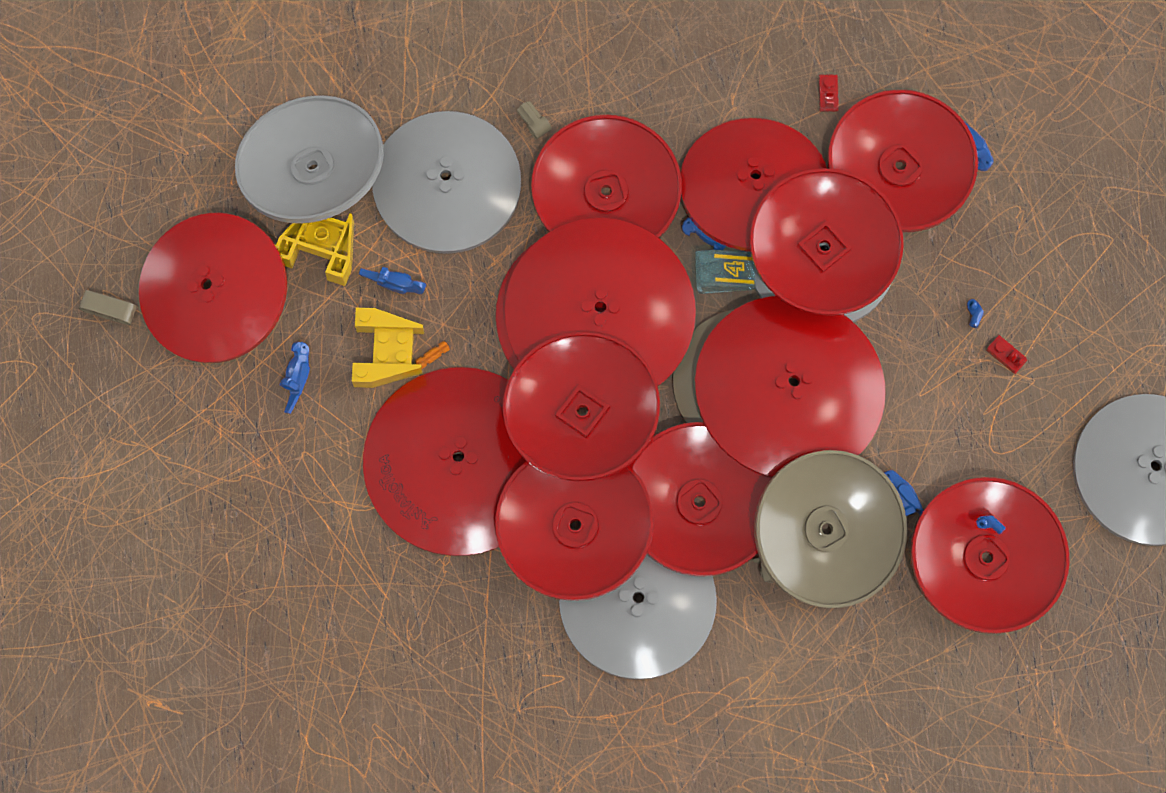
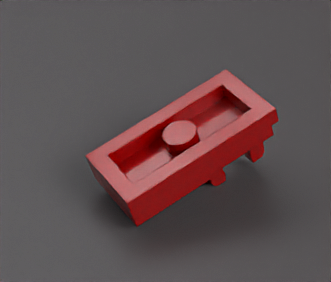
[819,75,839,112]
[986,335,1027,374]

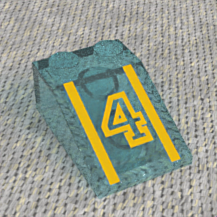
[695,250,756,294]

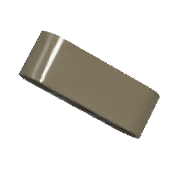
[79,290,137,325]

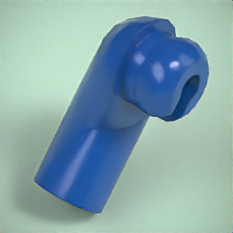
[967,299,983,328]
[976,515,1006,535]

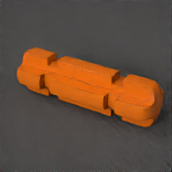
[415,341,450,369]

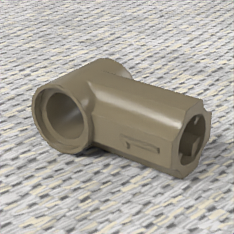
[517,101,552,140]

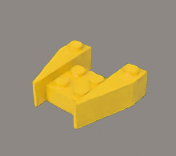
[276,214,354,286]
[352,308,424,388]

